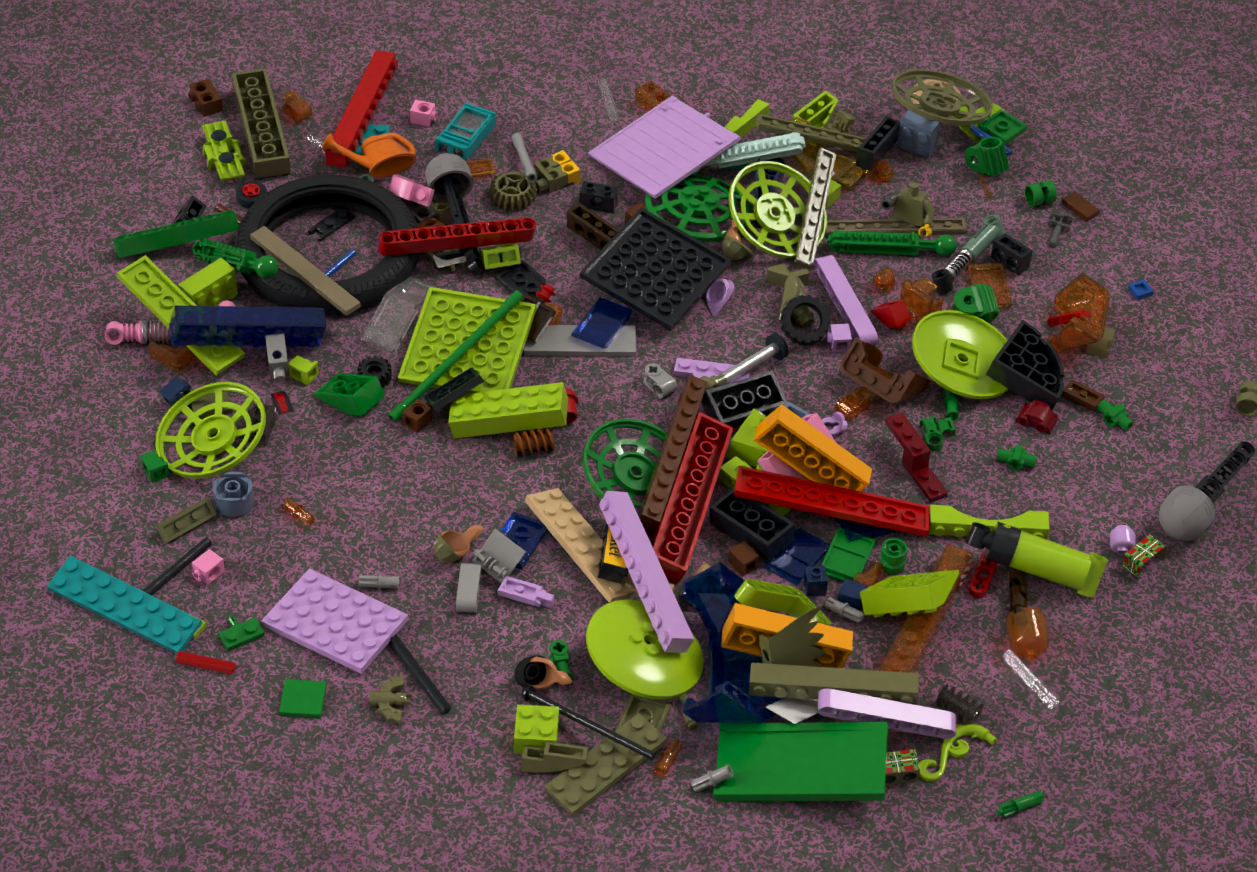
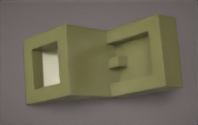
[766,263,809,287]

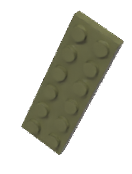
[544,713,667,816]

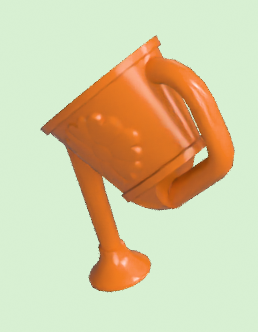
[321,133,416,178]

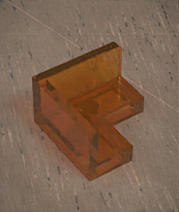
[149,341,198,374]

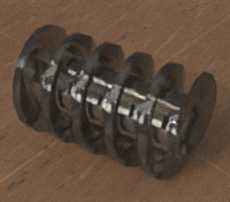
[936,684,984,724]

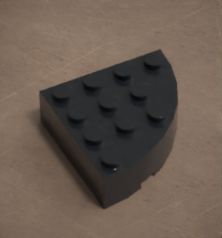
[986,320,1064,410]

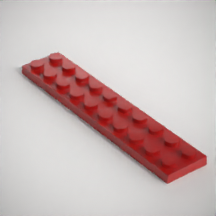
[734,466,930,537]

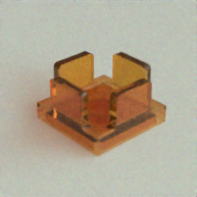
[900,278,943,322]

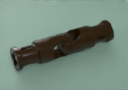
[1009,567,1028,628]

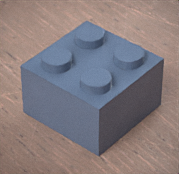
[897,110,940,158]

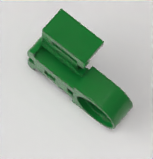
[919,416,956,451]

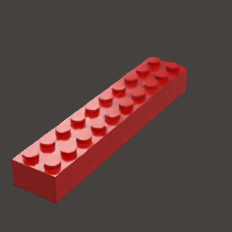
[650,412,733,584]

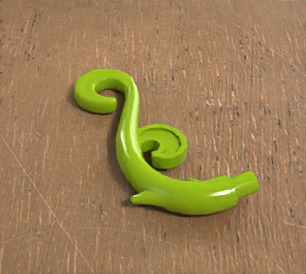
[919,724,997,782]

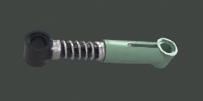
[931,215,1005,294]

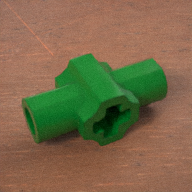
[1097,399,1134,431]
[997,445,1037,471]

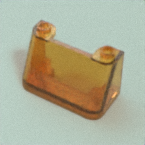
[1046,272,1110,352]

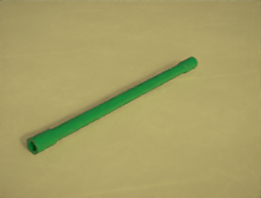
[388,290,524,423]

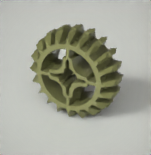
[489,170,537,211]

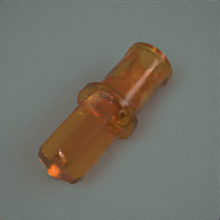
[282,497,315,526]
[654,738,682,777]

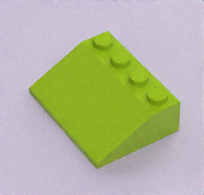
[860,570,959,617]

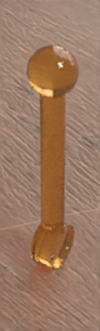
[976,173,993,199]

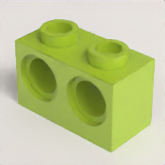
[479,243,521,269]

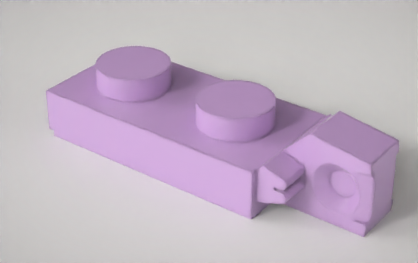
[497,576,554,608]

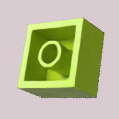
[514,705,559,753]

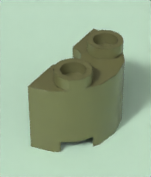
[1084,323,1116,358]

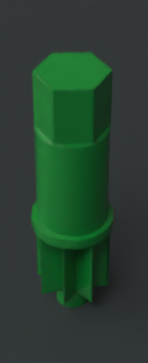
[996,791,1044,818]

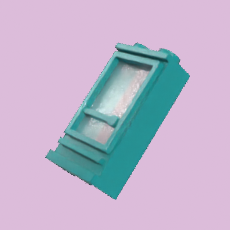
[435,102,496,161]

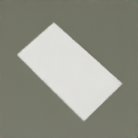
[766,698,819,724]

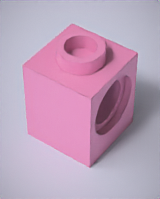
[410,100,437,127]
[192,549,225,585]

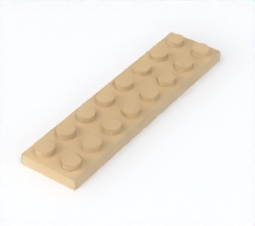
[525,488,639,603]

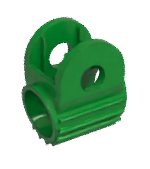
[964,137,1009,176]
[951,284,1000,323]

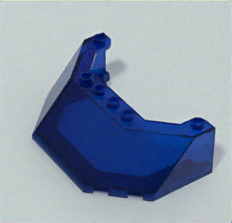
[682,562,784,724]

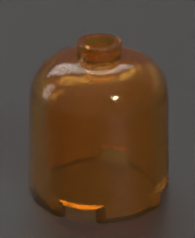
[1005,607,1049,660]

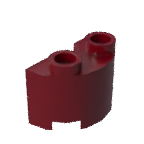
[1015,400,1058,434]

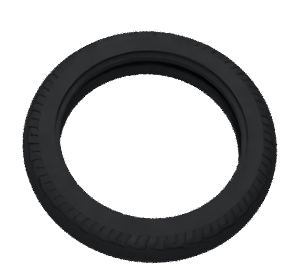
[235,175,420,315]

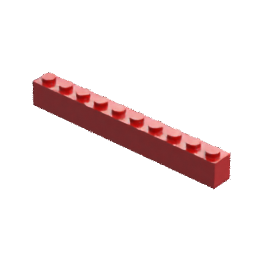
[325,50,398,168]

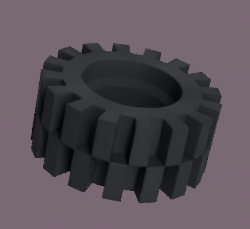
[357,355,392,388]

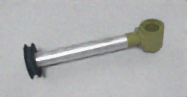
[700,333,789,395]

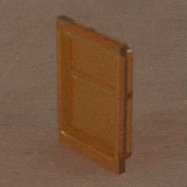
[967,263,1013,307]

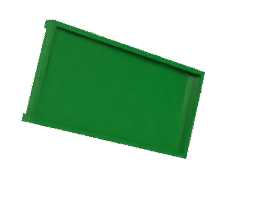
[713,722,888,802]

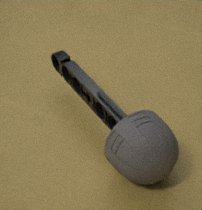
[425,153,484,276]
[1159,441,1255,541]

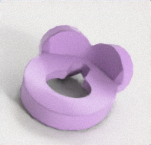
[821,412,848,437]

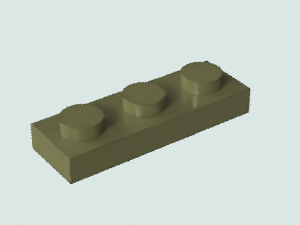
[156,497,217,543]

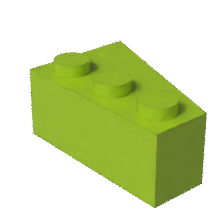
[791,90,838,148]

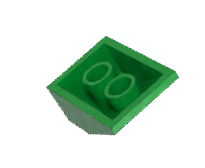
[314,373,385,417]

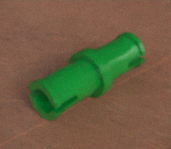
[943,388,959,420]

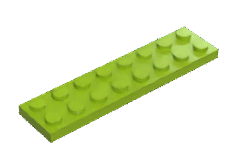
[116,255,245,376]

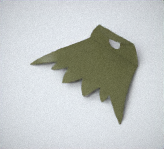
[759,606,826,667]

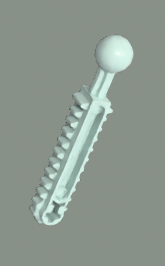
[692,133,805,174]

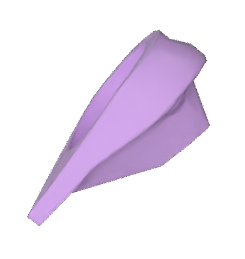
[705,279,734,317]

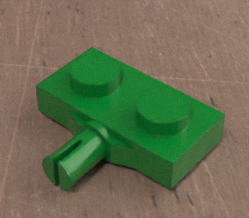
[218,615,265,652]

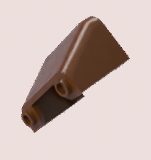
[840,337,931,404]

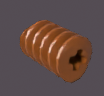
[513,428,555,457]

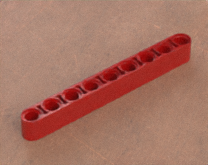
[378,218,536,256]

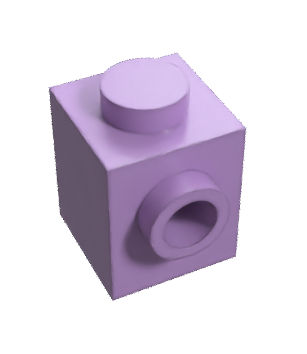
[826,324,852,353]

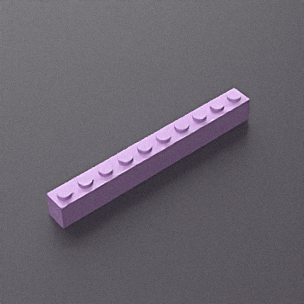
[599,491,694,653]

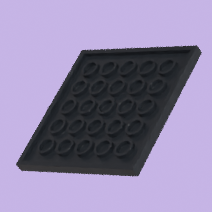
[579,207,732,331]

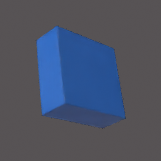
[1128,279,1154,300]

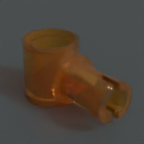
[853,562,883,587]

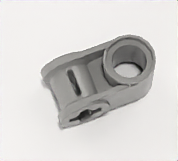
[643,363,678,399]

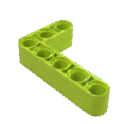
[734,579,831,626]

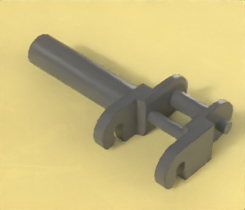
[1048,213,1074,247]

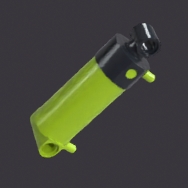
[966,522,1108,597]

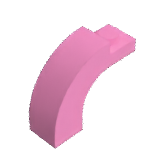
[388,174,435,207]

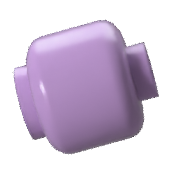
[1110,525,1136,556]

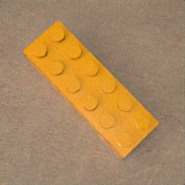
[754,404,872,491]
[721,603,853,668]

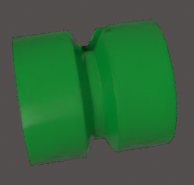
[1024,180,1057,207]
[879,538,907,575]

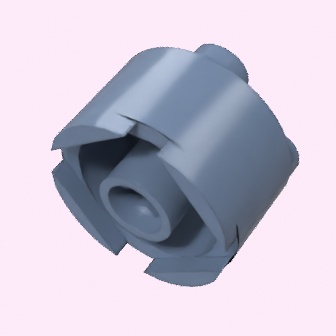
[213,471,254,517]

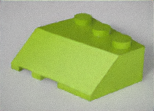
[725,409,768,467]

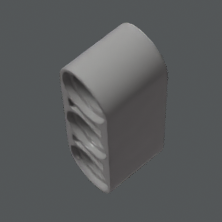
[456,563,482,613]

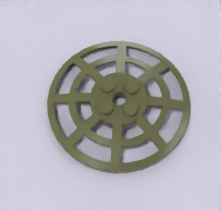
[891,69,993,125]

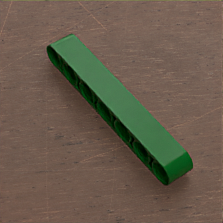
[113,210,239,258]

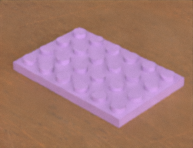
[261,568,409,674]

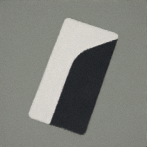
[433,248,466,268]

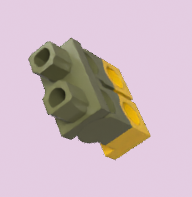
[533,150,581,193]

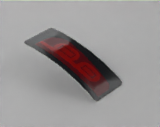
[270,390,294,415]

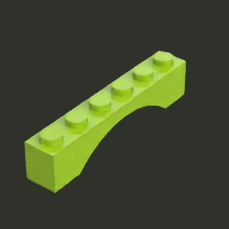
[929,505,1049,539]

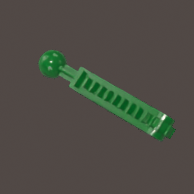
[827,230,957,257]
[192,239,279,279]

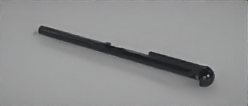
[521,686,656,760]

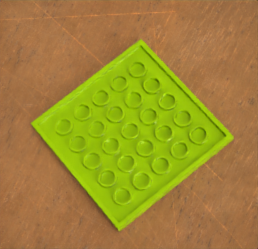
[398,287,537,394]

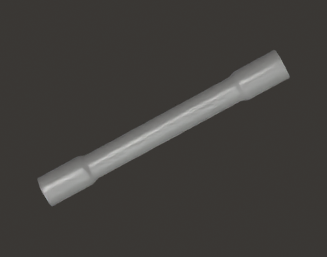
[512,133,537,183]

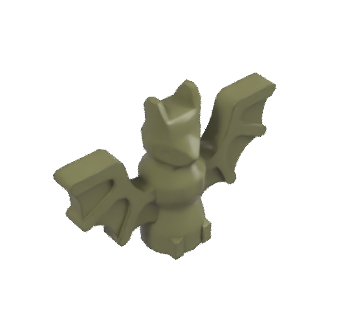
[369,674,411,724]

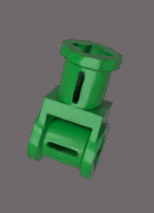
[549,640,574,680]

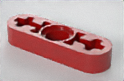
[969,551,998,598]

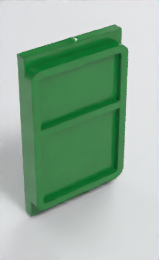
[822,527,876,582]

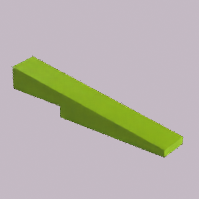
[701,99,770,168]

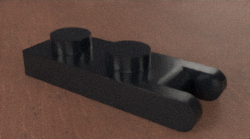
[308,208,355,242]

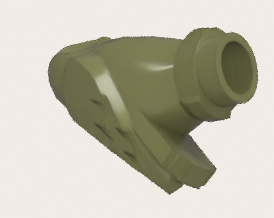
[779,275,815,328]

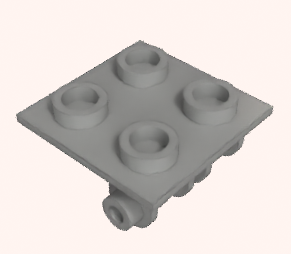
[472,529,526,583]

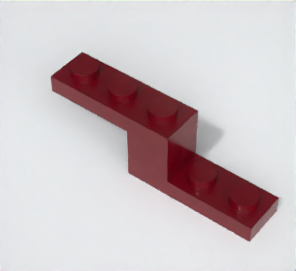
[885,412,948,503]

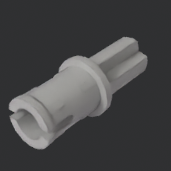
[359,574,399,590]
[825,597,864,623]
[691,764,733,792]

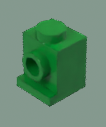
[141,450,170,483]

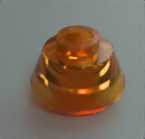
[870,160,894,183]
[873,267,895,292]

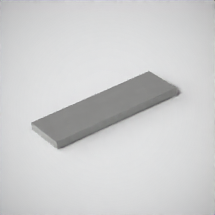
[524,325,636,357]

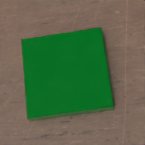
[978,109,1027,145]
[279,679,327,719]

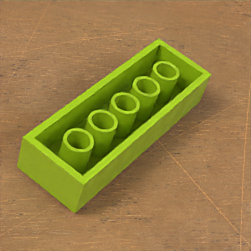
[448,382,568,439]

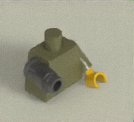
[881,182,935,237]

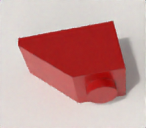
[870,299,912,330]

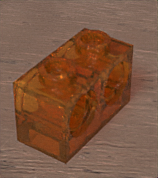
[635,80,671,112]

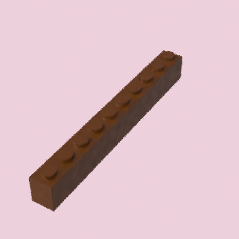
[638,374,708,535]

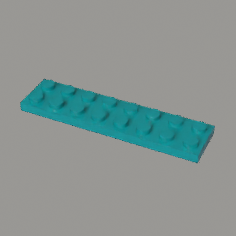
[47,555,203,654]

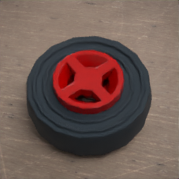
[236,181,267,208]

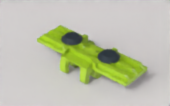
[202,121,247,181]

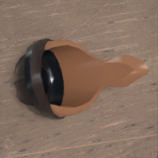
[514,655,572,690]

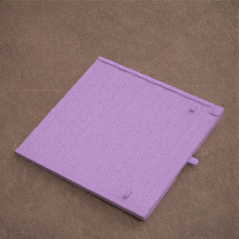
[588,95,741,199]

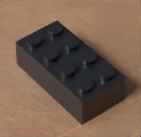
[701,370,787,428]
[710,487,795,562]

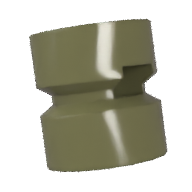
[1235,381,1257,417]

